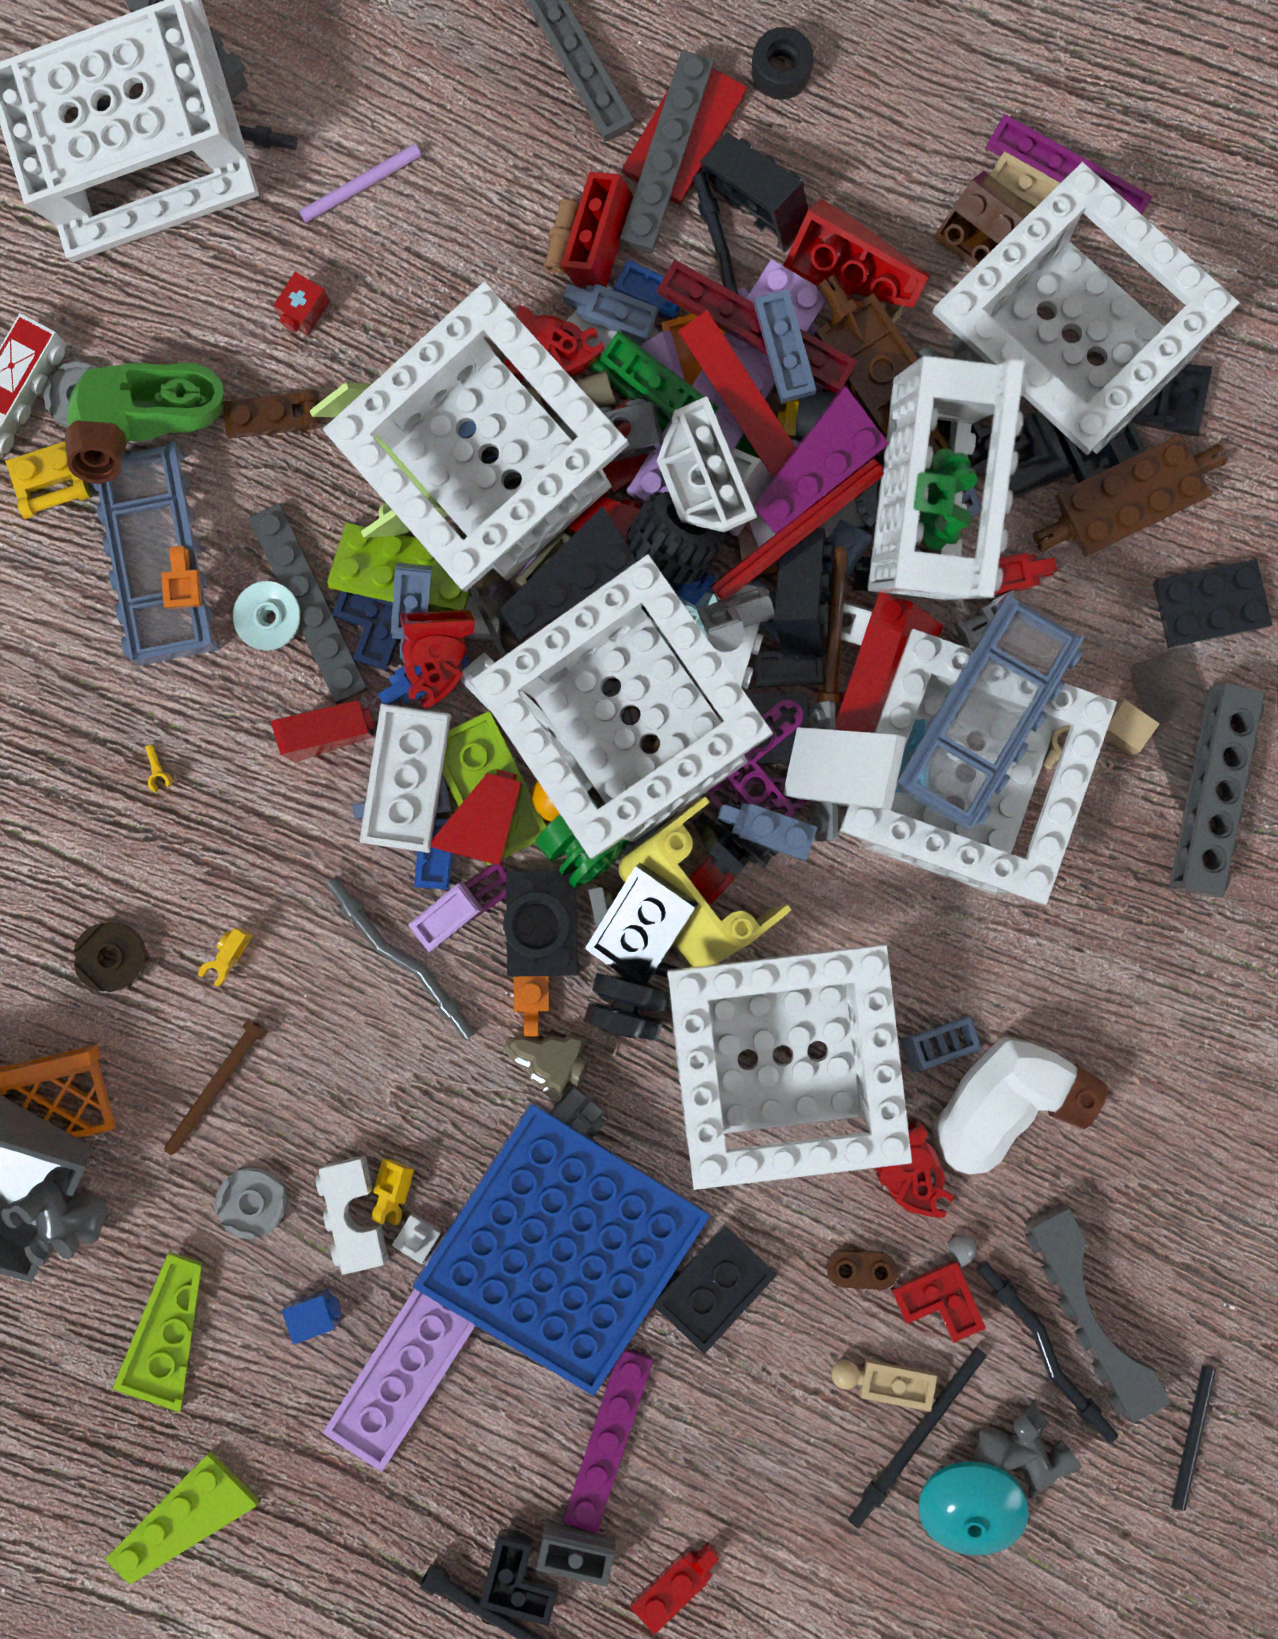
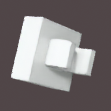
[392,1213,442,1264]

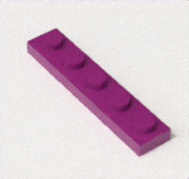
[985,114,1153,215]
[563,1348,653,1534]

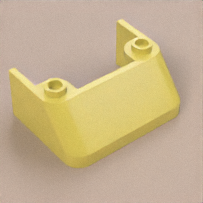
[619,797,791,967]

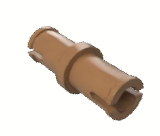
[543,199,579,274]

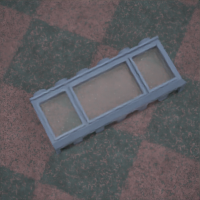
[92,441,221,666]
[896,592,1084,830]

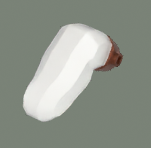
[932,1037,1108,1174]

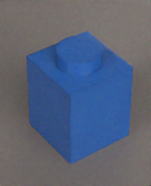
[281,1288,342,1345]

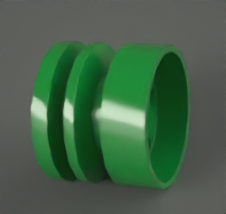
[535,795,629,889]

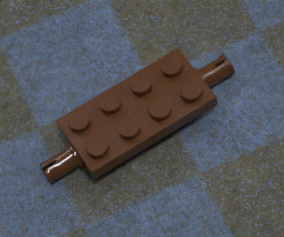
[815,275,951,455]
[1033,434,1227,557]

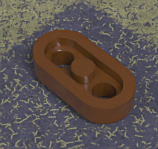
[826,1249,898,1290]

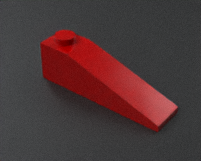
[783,199,930,308]
[836,592,943,733]

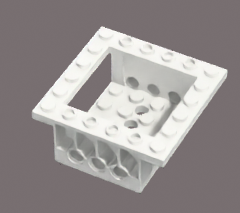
[0,0,260,262]
[933,162,1240,455]
[322,281,629,592]
[868,356,1028,601]
[471,554,773,859]
[839,629,1117,905]
[667,944,912,1190]

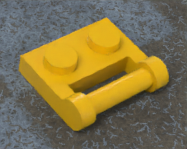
[5,441,91,519]

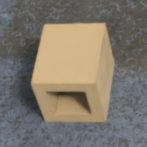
[1105,700,1160,756]

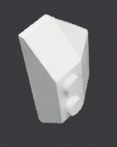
[657,396,757,532]

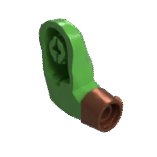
[65,363,224,484]

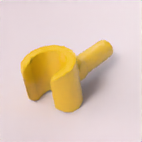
[145,744,173,793]

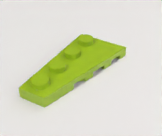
[112,1251,203,1412]
[105,1450,260,1585]

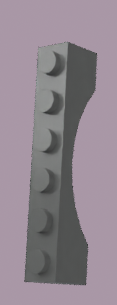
[1024,1203,1171,1423]

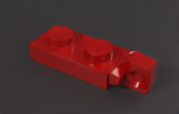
[963,552,1057,602]
[630,1542,719,1635]

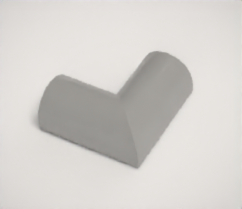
[697,587,775,652]

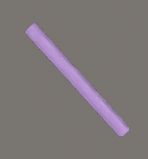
[299,144,422,223]

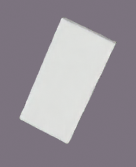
[359,704,451,853]
[783,727,906,810]

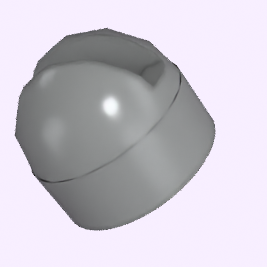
[946,1235,977,1268]

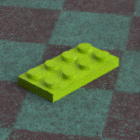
[327,523,472,611]
[443,711,547,866]

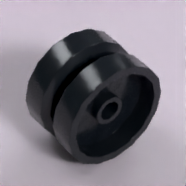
[584,973,670,1042]

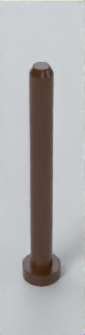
[817,546,848,702]
[164,1018,268,1155]

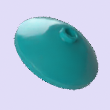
[919,1461,1029,1556]

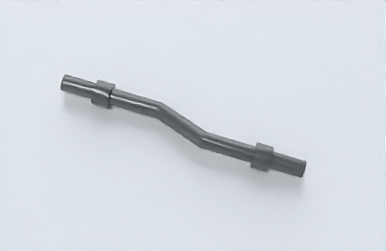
[326,876,476,1041]

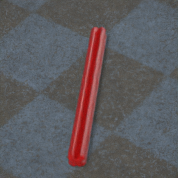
[711,459,884,602]

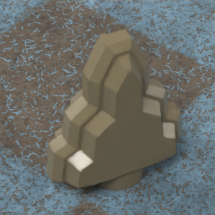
[503,1034,589,1102]

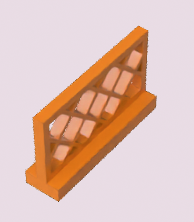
[0,1044,116,1138]

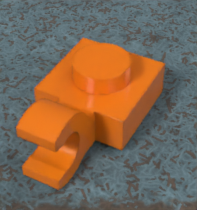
[161,546,202,609]
[514,976,550,1036]

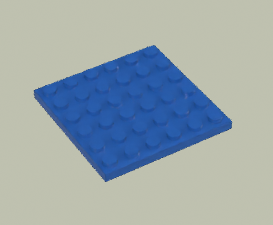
[413,1101,710,1396]

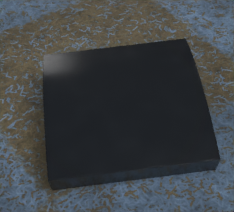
[1132,364,1212,436]
[1053,420,1146,483]

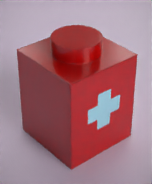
[273,272,330,335]

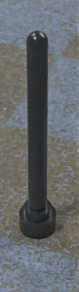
[419,1561,546,1639]

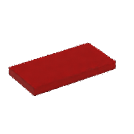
[622,68,747,206]

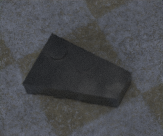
[700,132,809,253]
[774,527,833,655]

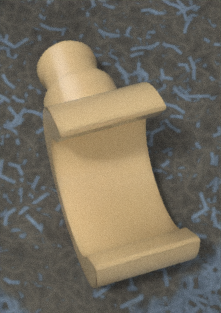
[1042,725,1071,771]

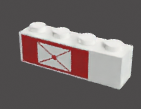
[0,313,67,460]

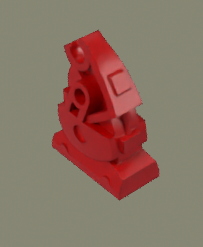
[504,305,605,383]
[399,610,475,709]
[875,1119,954,1218]

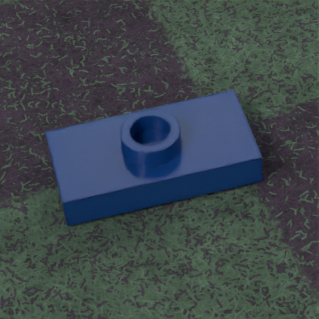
[613,259,681,320]
[414,819,453,890]

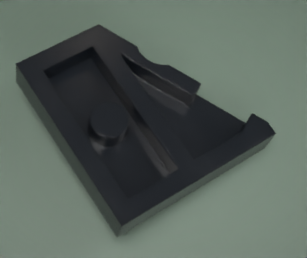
[693,812,749,877]

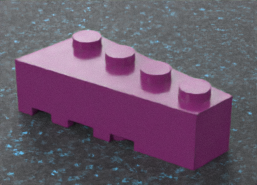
[752,386,889,534]

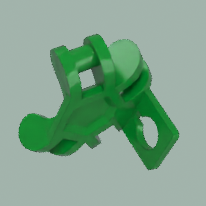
[913,449,978,550]

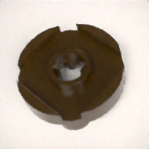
[74,922,149,992]

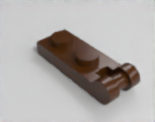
[223,390,322,439]

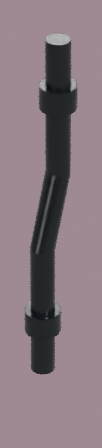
[692,173,739,295]
[976,1261,1118,1443]

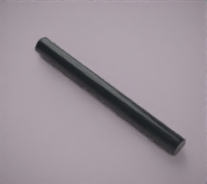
[1171,1364,1216,1511]

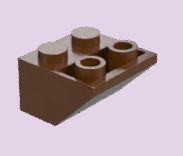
[934,171,1034,268]

